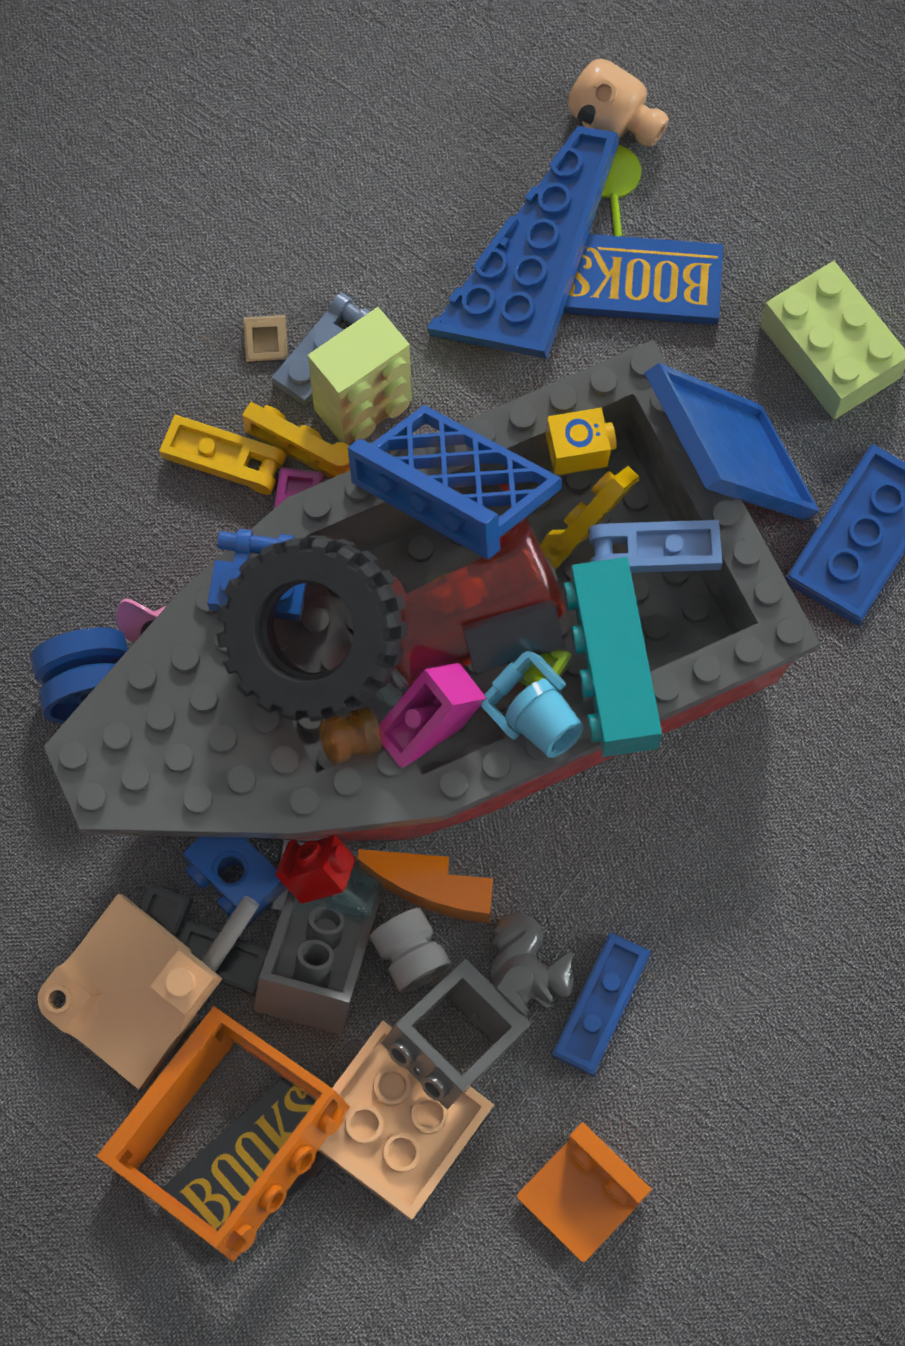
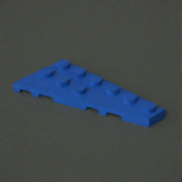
[427,126,619,359]

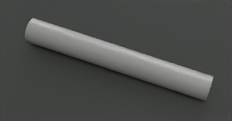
[201,896,259,972]

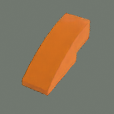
[358,849,493,924]

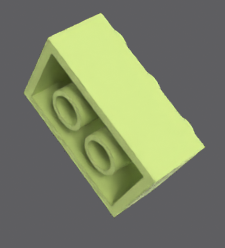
[760,261,905,420]
[307,307,412,444]

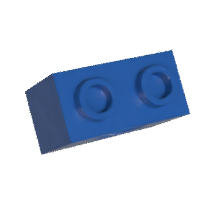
[183,837,287,925]

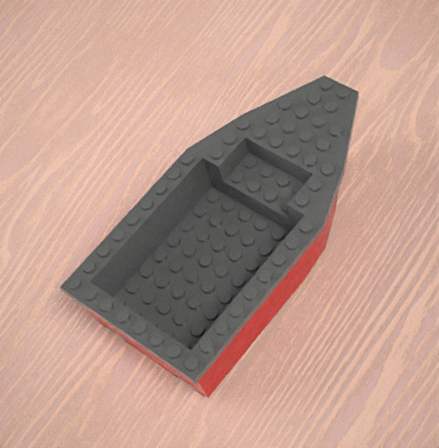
[43,339,821,842]

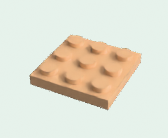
[318,1020,494,1220]

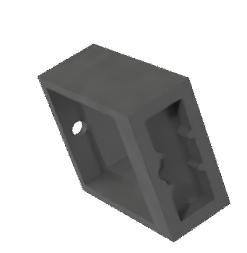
[381,959,532,1110]

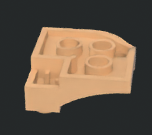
[38,894,223,1089]

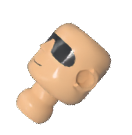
[568,59,669,146]

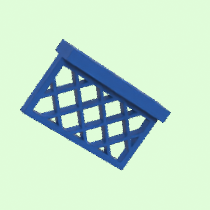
[347,405,562,560]

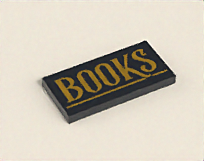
[162,1062,331,1262]

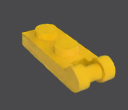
[242,401,350,479]
[159,414,287,495]

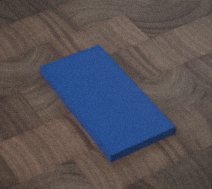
[644,363,820,520]

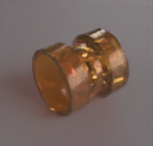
[319,707,382,764]

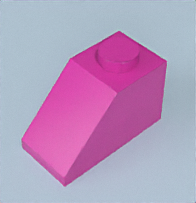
[373,663,487,768]

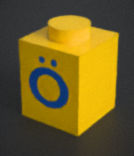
[545,407,617,475]

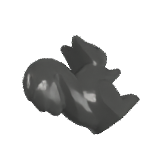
[489,912,574,1016]

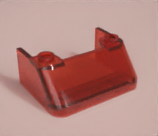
[392,484,565,688]

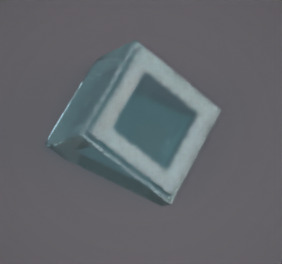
[317,863,381,919]

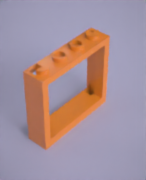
[96,1006,350,1262]

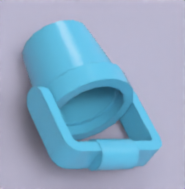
[482,651,584,758]

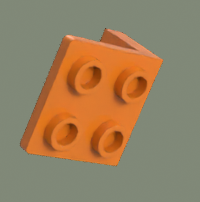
[517,1122,652,1262]

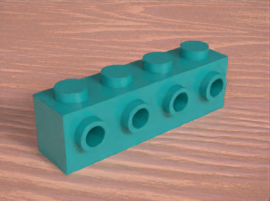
[563,557,662,757]

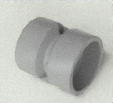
[370,908,452,994]

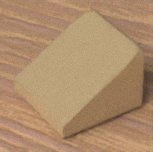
[243,315,288,362]

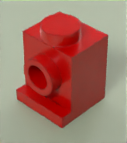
[275,835,356,904]

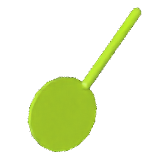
[601,145,641,236]

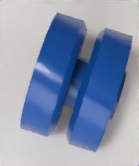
[30,627,128,723]

